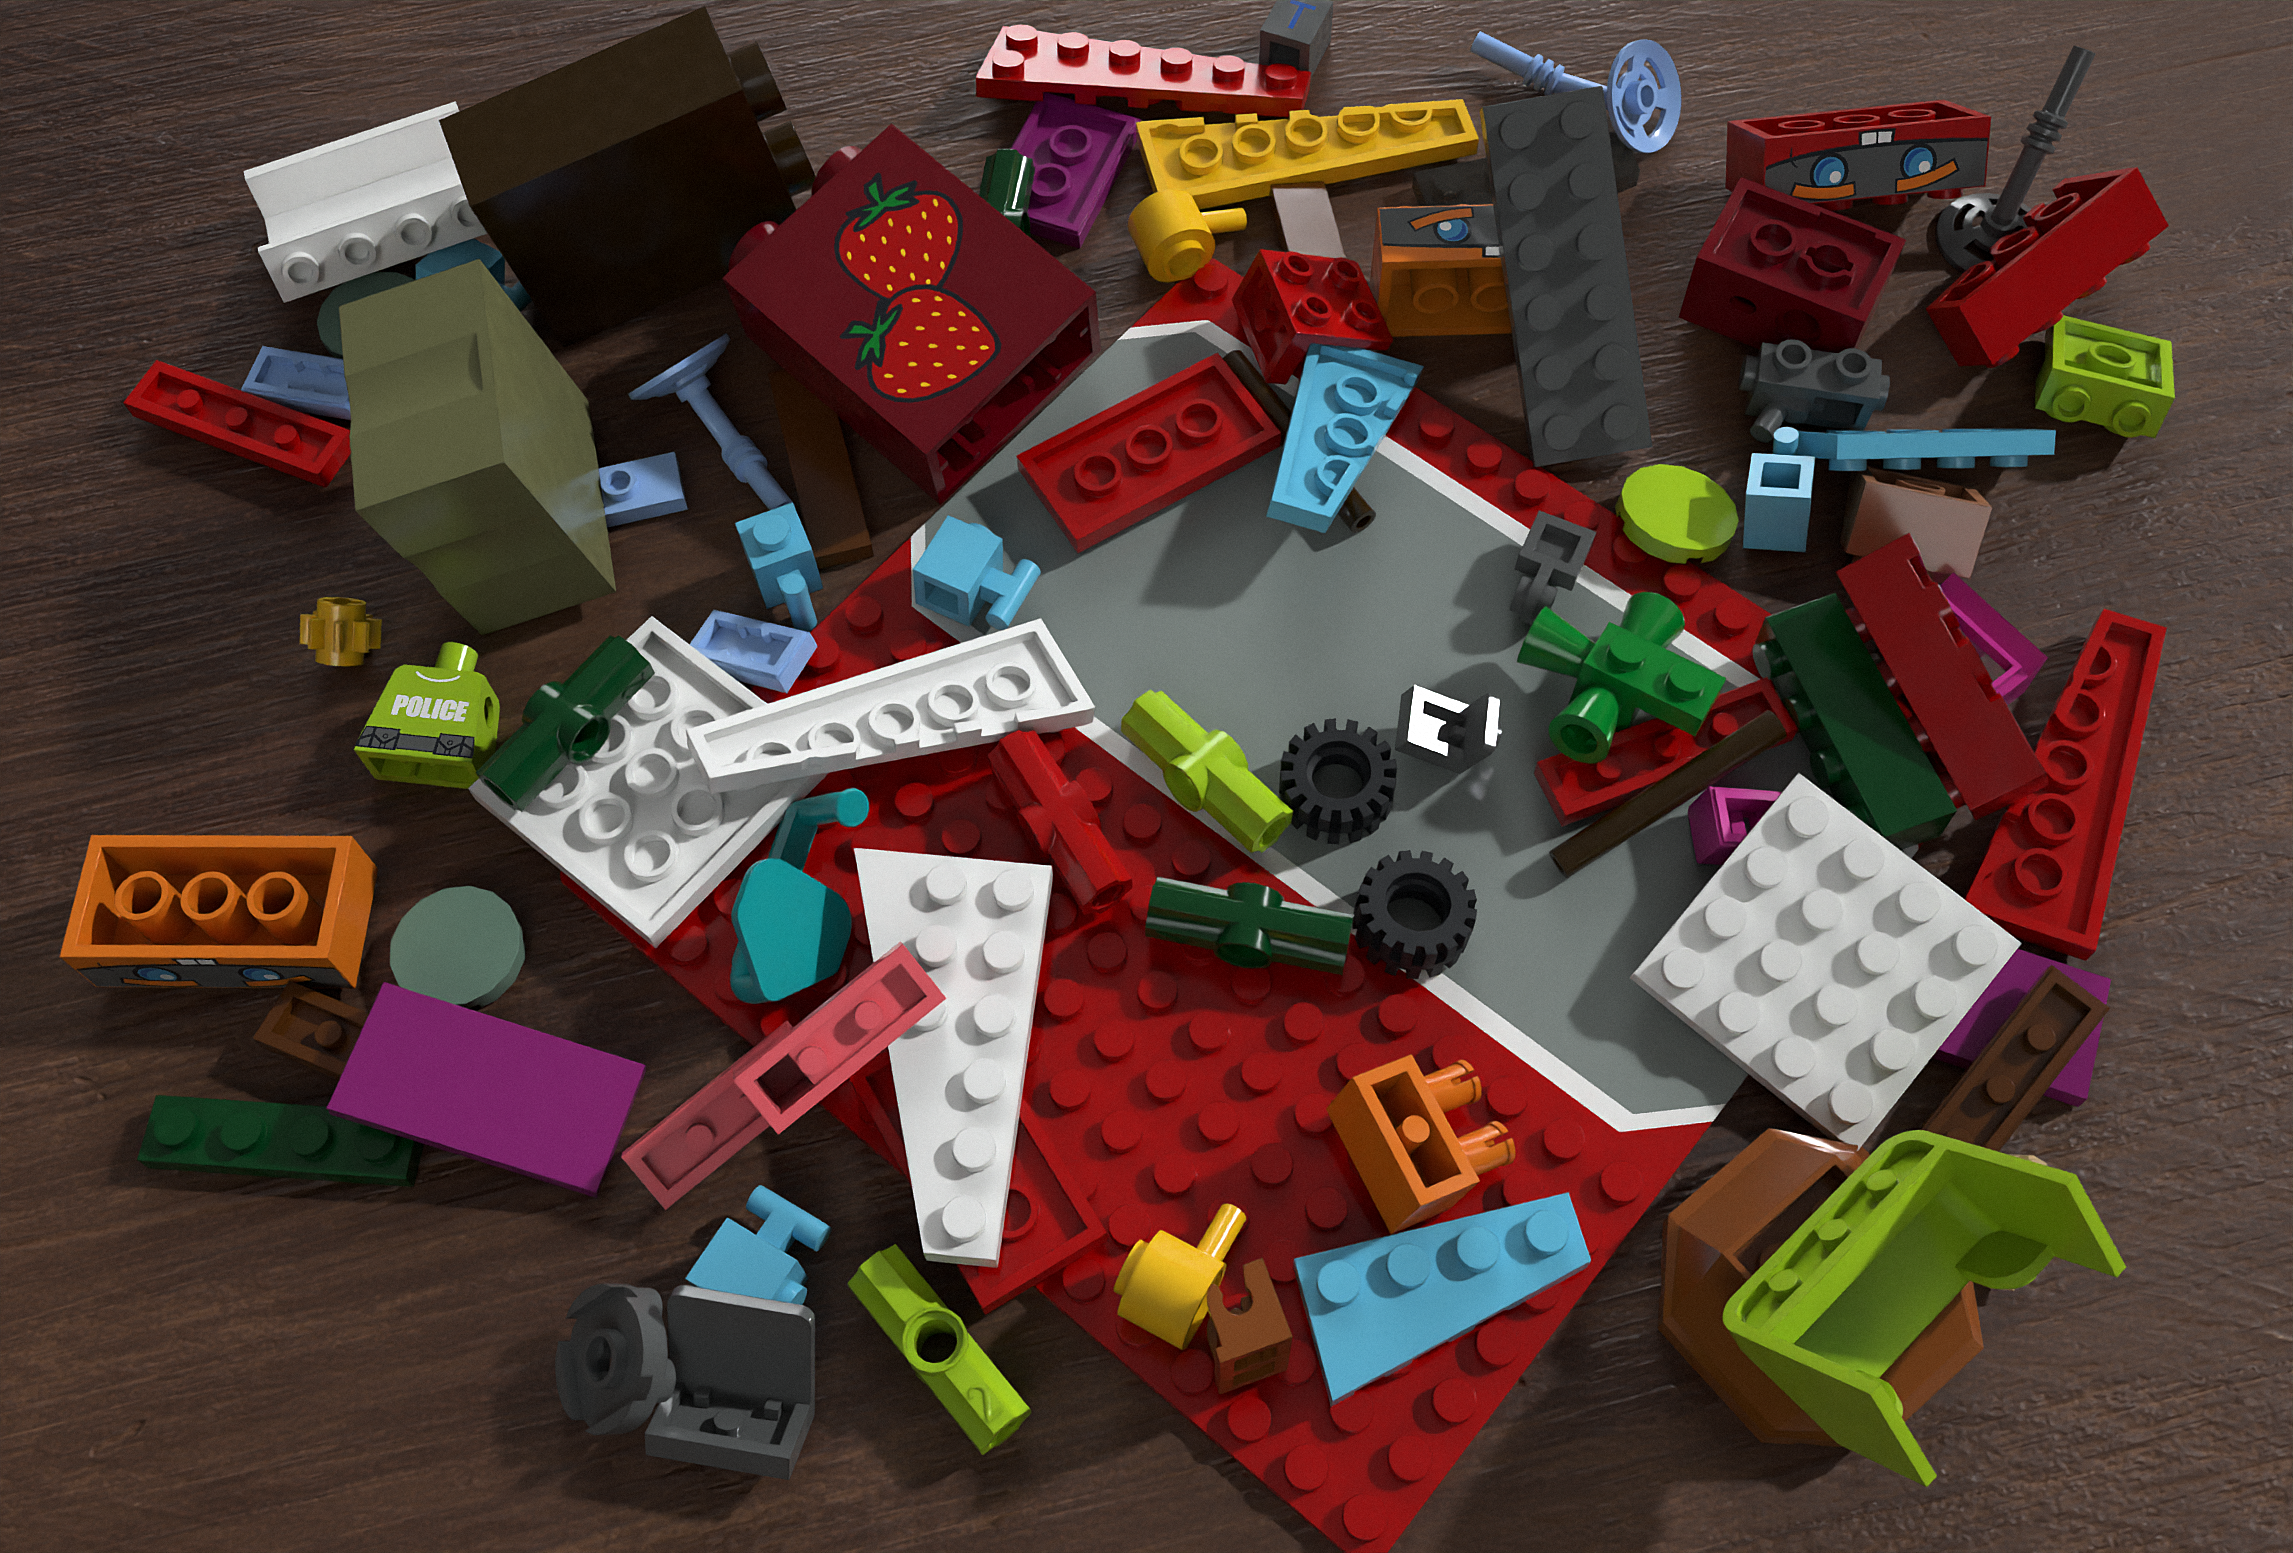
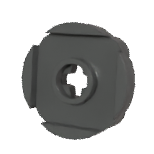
[555,1284,676,1435]

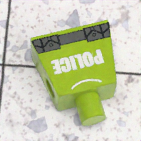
[354,642,500,789]

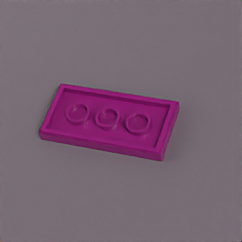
[327,982,646,1198]

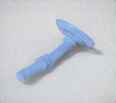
[1470,31,1681,153]
[628,333,795,511]

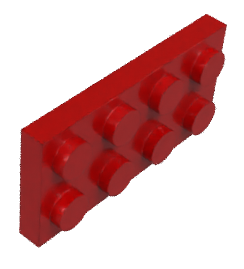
[1016,352,1281,553]
[849,1050,1108,1315]

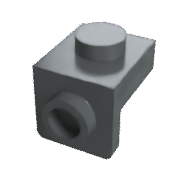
[1395,685,1502,774]

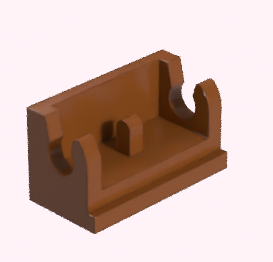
[1207,1258,1293,1395]

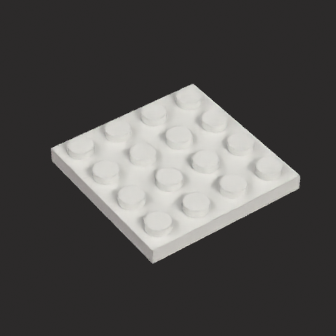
[468,616,829,948]
[1630,773,2021,1151]

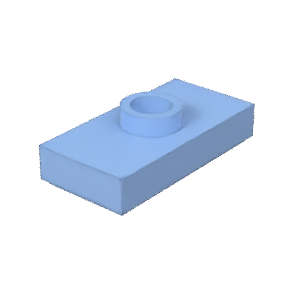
[241,346,351,420]
[598,452,688,528]
[689,610,818,693]

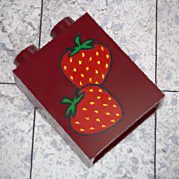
[723,123,1101,506]

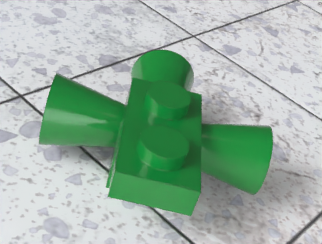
[1517,592,1727,764]

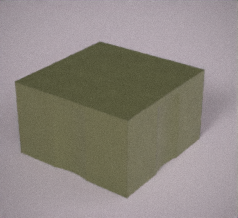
[339,259,616,635]

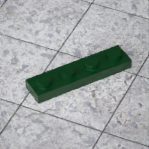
[137,1095,424,1187]

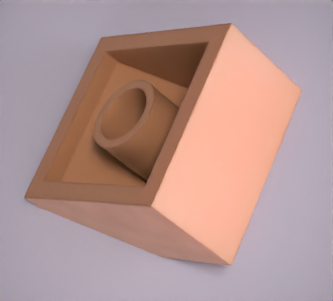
[1840,465,1992,583]

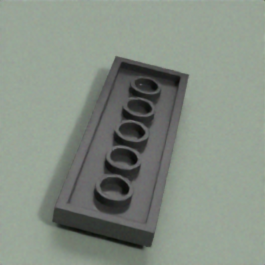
[1479,86,1652,467]

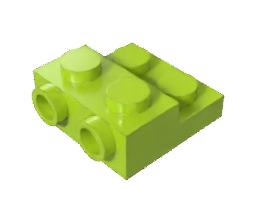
[2035,315,2175,438]

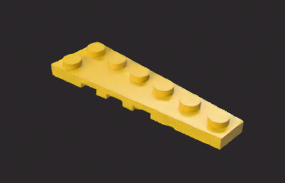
[1136,99,1479,210]

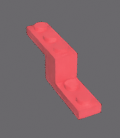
[621,941,947,1210]

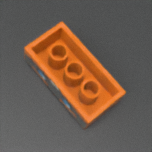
[1369,204,1512,337]
[60,835,378,989]

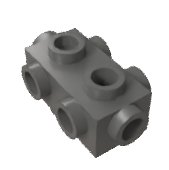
[1738,339,1890,443]

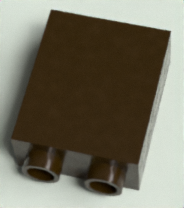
[439,6,816,347]

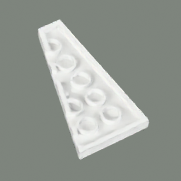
[854,848,1053,1268]

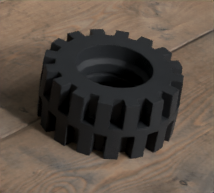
[1352,850,1477,979]

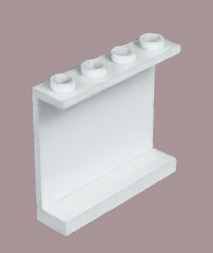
[244,101,488,303]

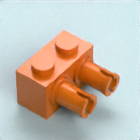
[1326,1054,1516,1234]

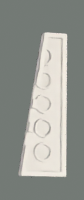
[686,618,1095,794]

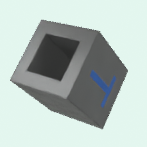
[1259,0,1334,77]

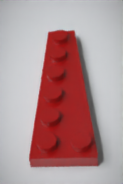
[976,25,1311,117]
[1963,609,2167,961]

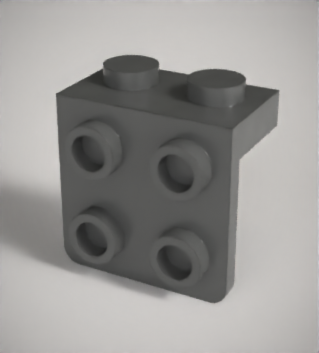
[645,1285,815,1480]

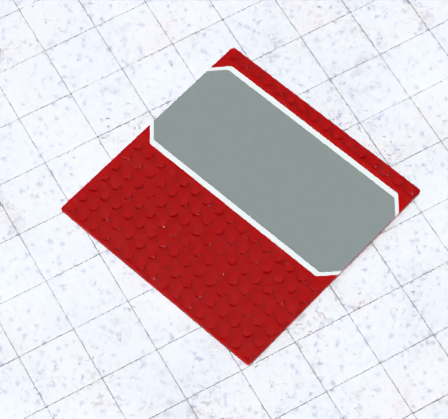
[560,258,1947,1553]

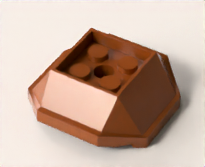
[1657,1128,1984,1447]

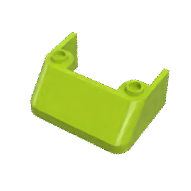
[1722,1130,2126,1487]

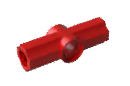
[987,730,1133,915]

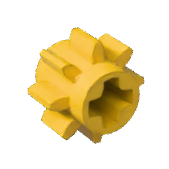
[299,597,382,666]

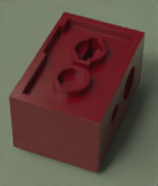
[1679,177,1906,353]

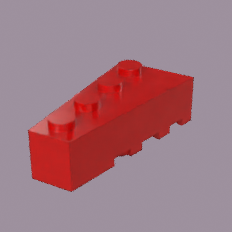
[1926,167,2169,368]
[1836,533,2050,821]

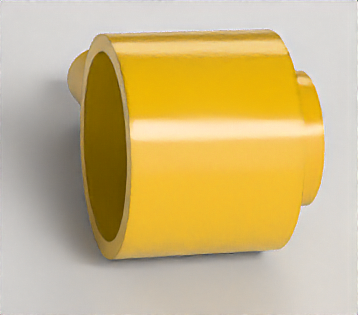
[1128,189,1247,282]
[1114,1204,1246,1350]

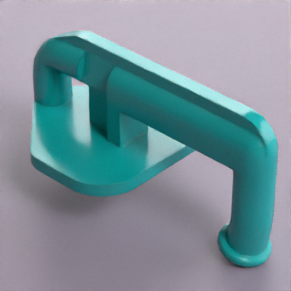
[730,788,869,1004]

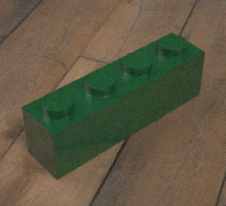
[1753,593,1957,850]

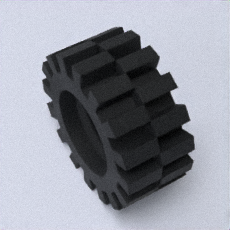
[1279,718,1397,845]

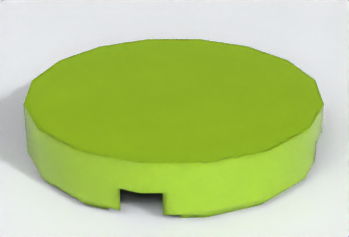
[1615,464,1739,564]

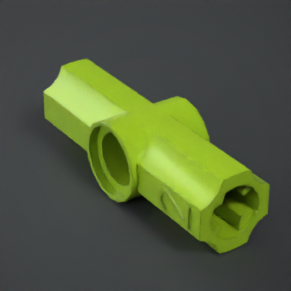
[1121,689,1293,854]
[847,1244,1031,1455]

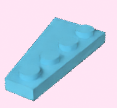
[1266,343,1424,533]
[1797,428,2056,471]
[1293,1192,1591,1407]

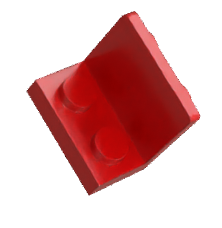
[1231,249,1393,385]

